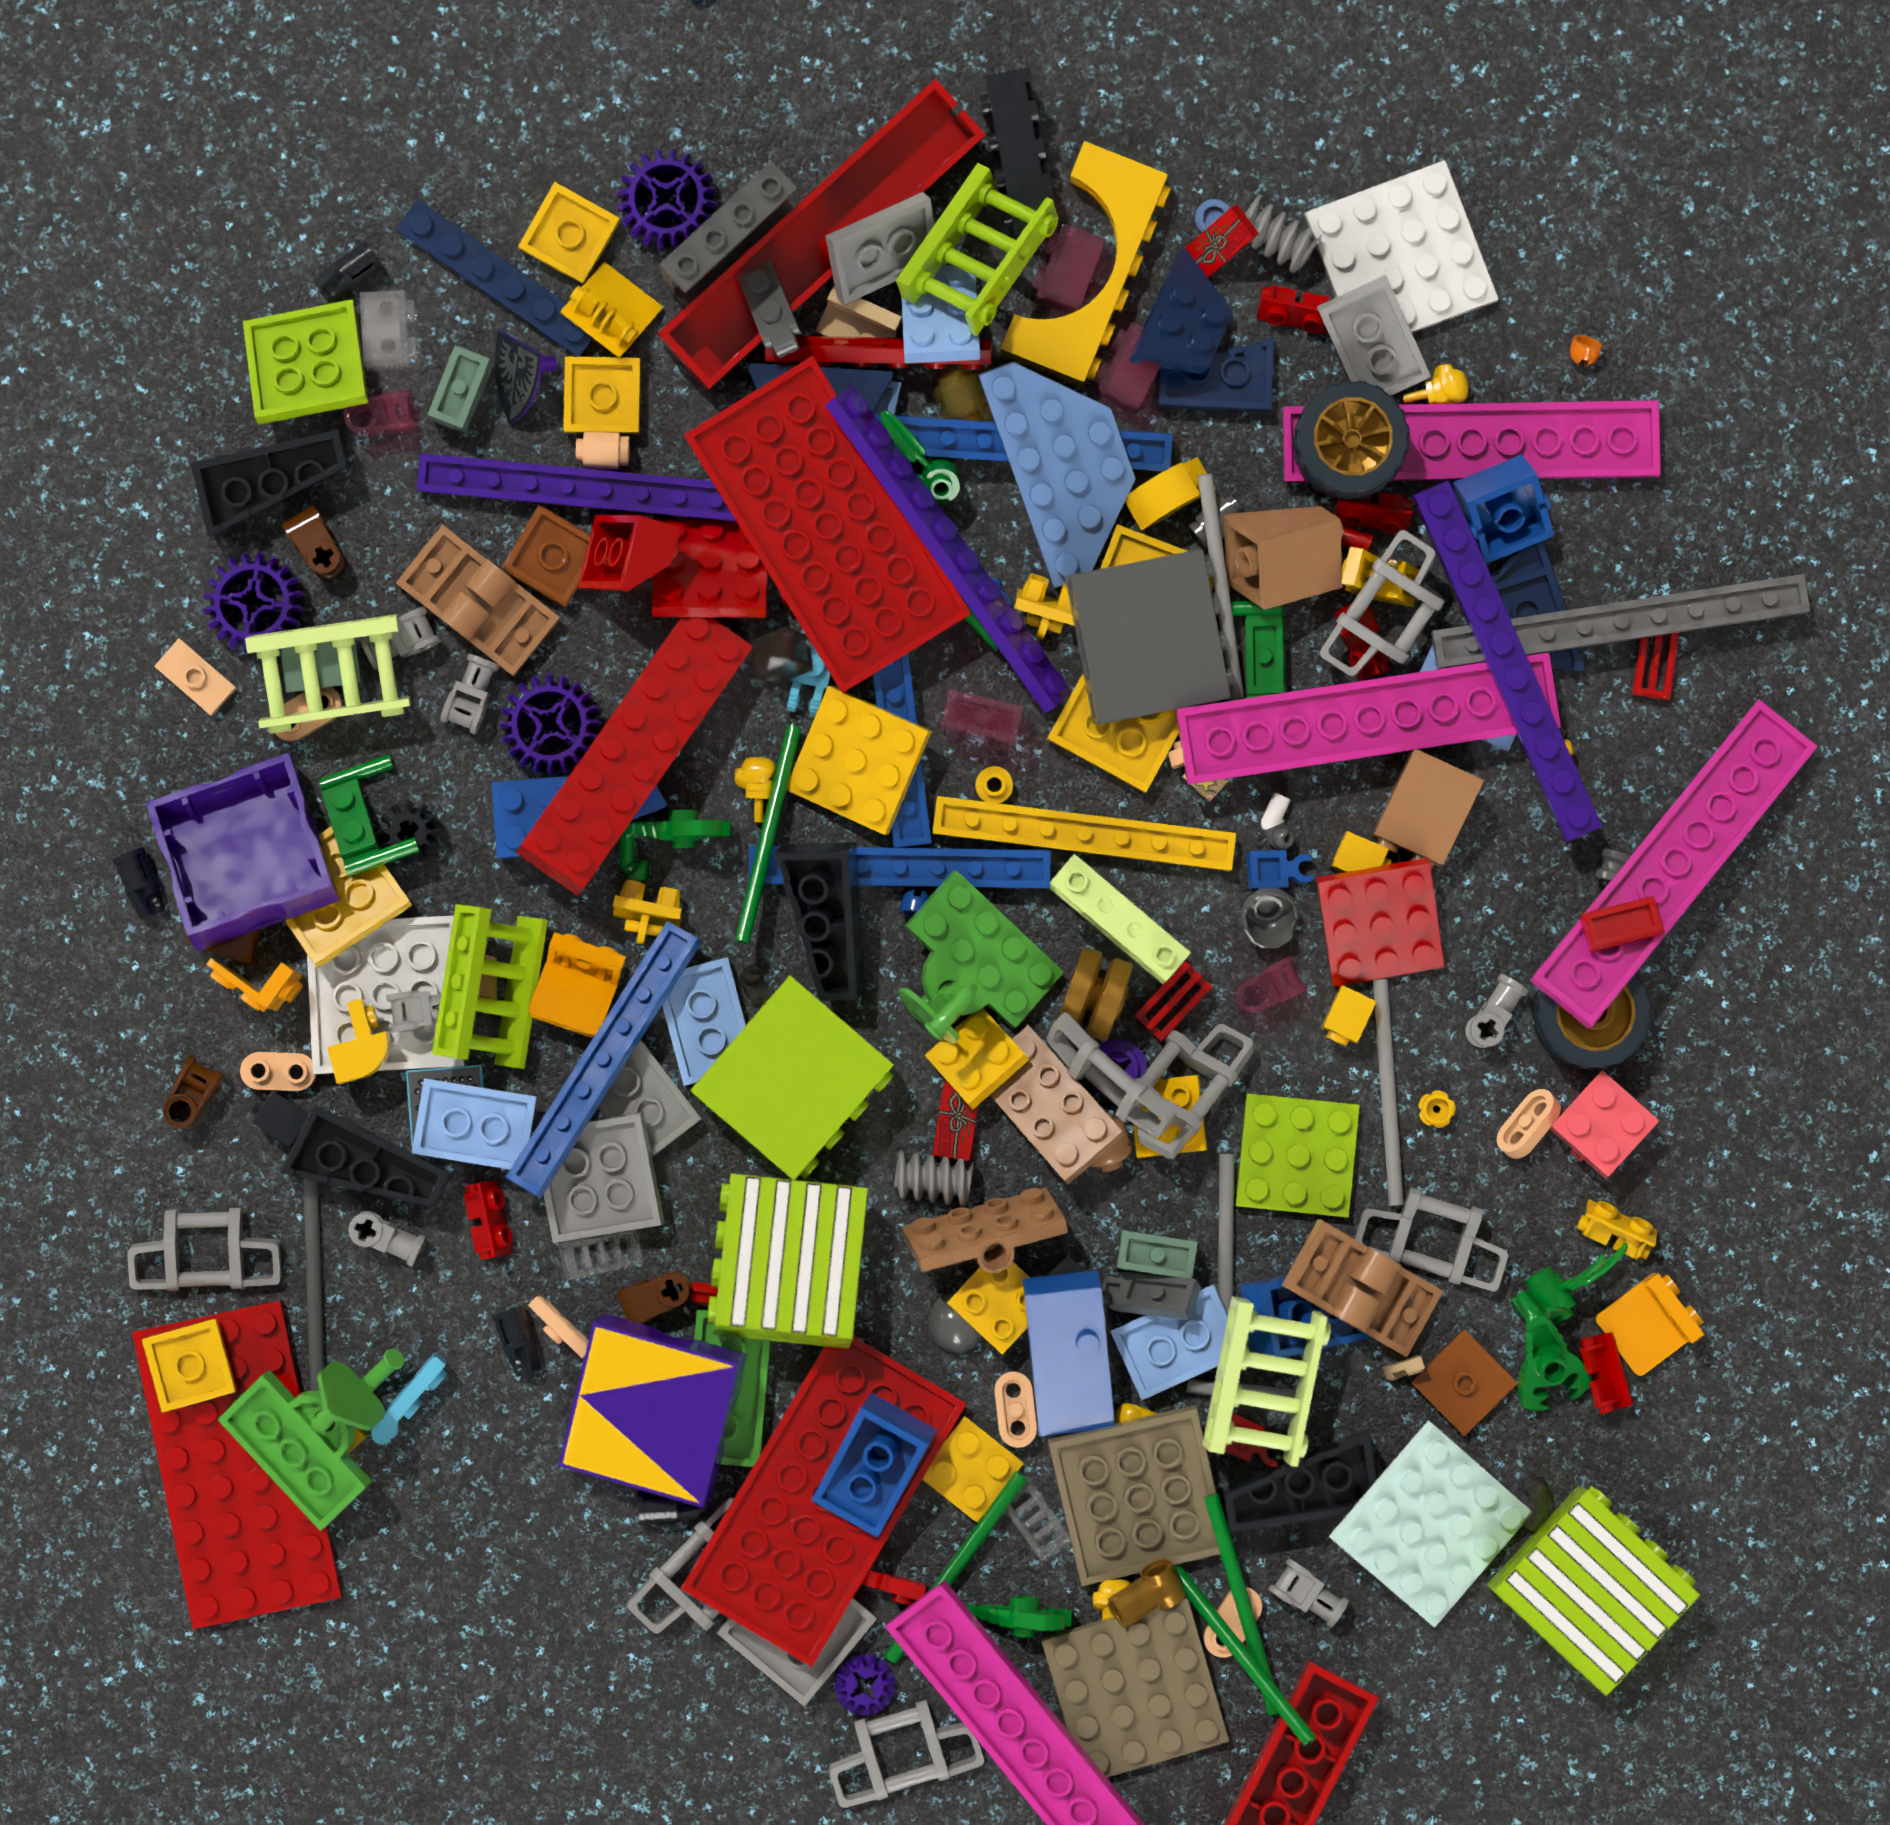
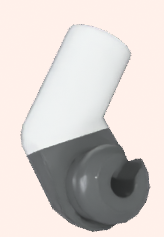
[1261,793,1294,849]

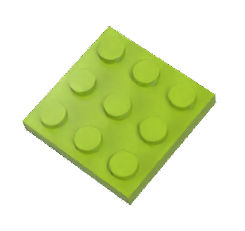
[243,299,369,425]
[1235,1093,1360,1218]

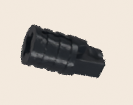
[314,240,384,303]
[112,847,165,919]
[492,1305,541,1377]
[638,1491,706,1525]

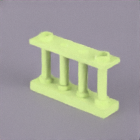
[245,614,411,734]
[1050,854,1191,985]
[1202,1296,1331,1467]

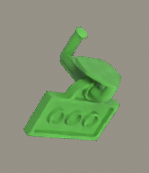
[896,870,1064,1043]
[217,1349,405,1531]

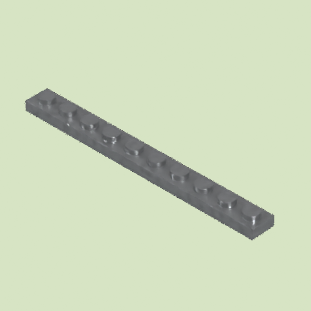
[1431,574,1810,669]

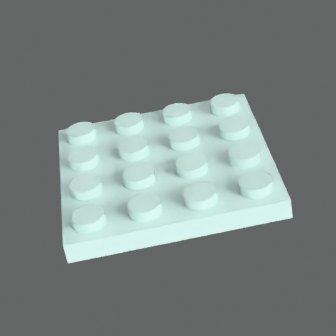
[1329,1421,1533,1628]

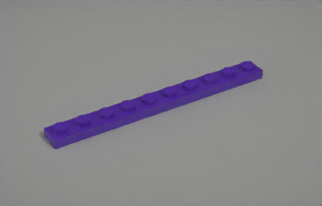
[825,385,1072,713]
[416,453,737,522]
[1412,480,1602,843]

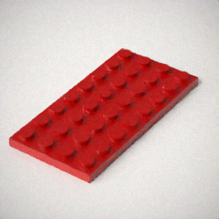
[684,356,971,694]
[132,1300,343,1629]
[681,1336,967,1667]

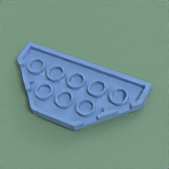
[978,362,1135,588]

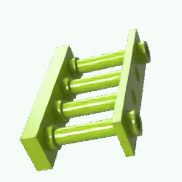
[896,163,1058,336]
[432,904,548,1069]

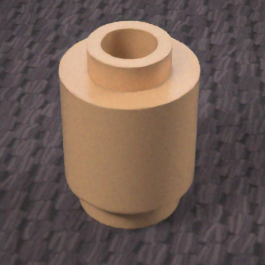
[576,432,630,470]

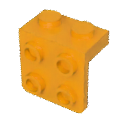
[528,932,626,1038]
[207,958,303,1012]
[1595,1272,1705,1376]

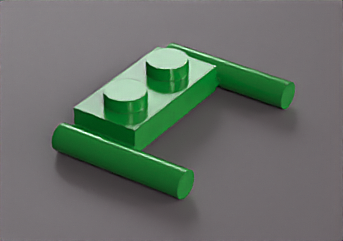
[1209,601,1286,704]
[318,754,420,877]

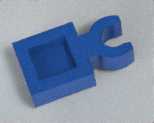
[1246,850,1314,890]

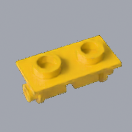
[1576,1199,1657,1260]

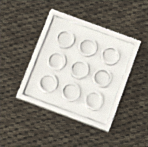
[1304,160,1498,333]
[307,915,465,1074]

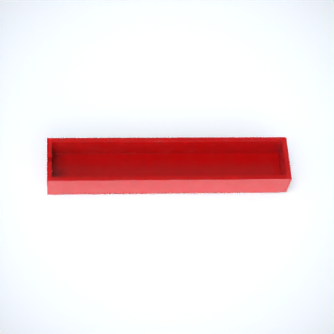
[656,78,986,390]

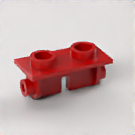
[1256,284,1330,334]
[1335,492,1413,533]
[1334,603,1392,681]
[463,1179,513,1260]
[1578,1332,1633,1414]

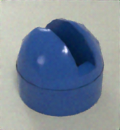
[900,889,929,917]

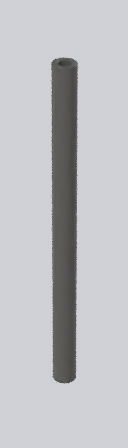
[303,1178,324,1391]

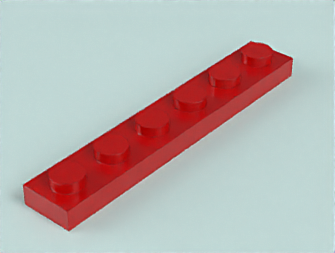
[765,336,993,369]

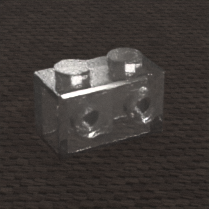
[360,290,419,373]

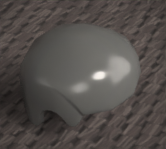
[1241,888,1298,948]
[928,1292,982,1353]

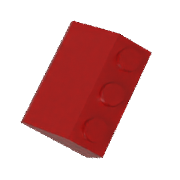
[577,515,680,591]

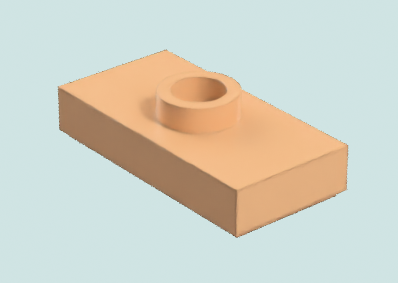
[154,638,237,716]
[528,1295,589,1358]

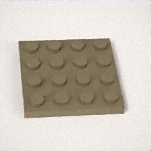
[1047,1405,1220,1586]
[1041,1595,1229,1778]

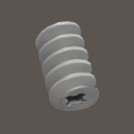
[1245,196,1322,273]
[894,1151,973,1207]

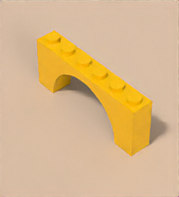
[1000,141,1171,387]

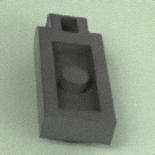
[737,260,802,358]
[1102,1272,1201,1320]

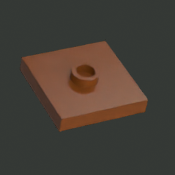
[501,505,590,608]
[1410,1329,1518,1436]

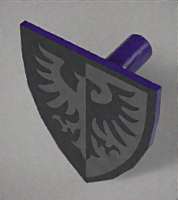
[495,330,557,425]

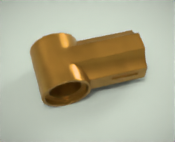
[1107,1558,1186,1628]

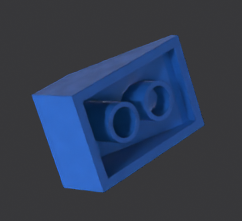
[1240,1275,1371,1357]
[811,1393,937,1538]

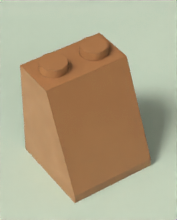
[1224,506,1344,610]
[1371,749,1484,870]

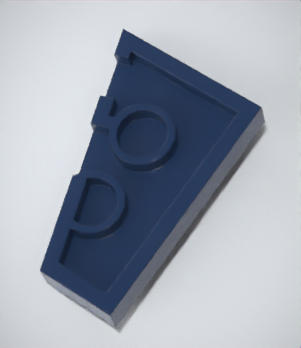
[1158,337,1274,413]

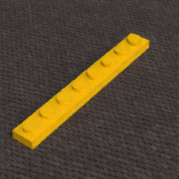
[932,796,1236,871]

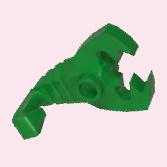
[619,810,731,883]
[1510,1291,1593,1411]
[966,1596,1072,1637]

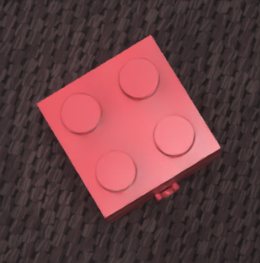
[1550,1070,1659,1180]

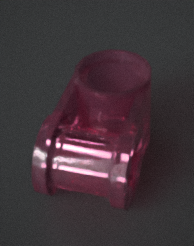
[344,389,419,438]
[1233,956,1308,1015]

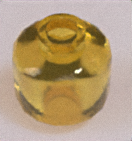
[934,367,988,420]

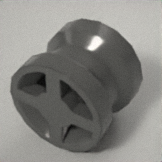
[1594,848,1631,883]

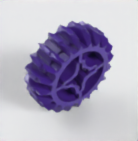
[617,149,718,250]
[203,552,305,654]
[499,674,602,776]

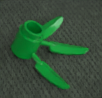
[880,411,960,504]
[1524,1242,1628,1325]

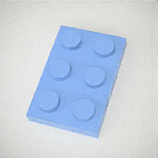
[902,265,980,363]
[662,957,746,1086]
[412,1078,537,1169]
[1110,1284,1228,1400]

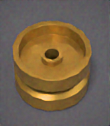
[1058,947,1134,1041]

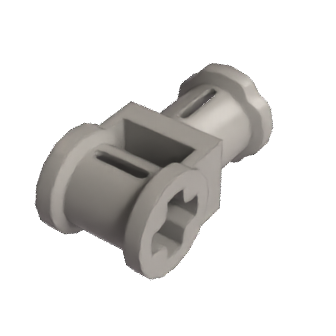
[360,606,441,670]
[440,654,500,735]
[1465,974,1529,1048]
[386,991,441,1033]
[348,1211,426,1267]
[1268,1557,1349,1629]

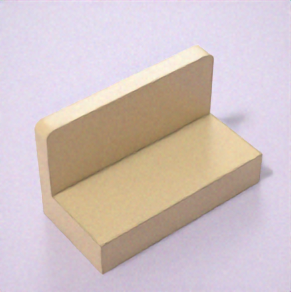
[817,286,902,338]

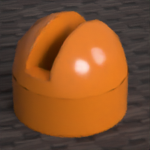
[1570,335,1602,366]

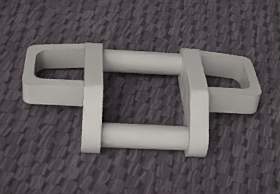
[1320,530,1445,676]
[1047,1012,1177,1138]
[1135,1024,1254,1159]
[1354,1187,1508,1291]
[127,1207,282,1291]
[627,1497,734,1633]
[829,1700,984,1808]

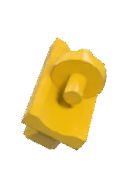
[1014,573,1074,640]
[613,879,682,945]

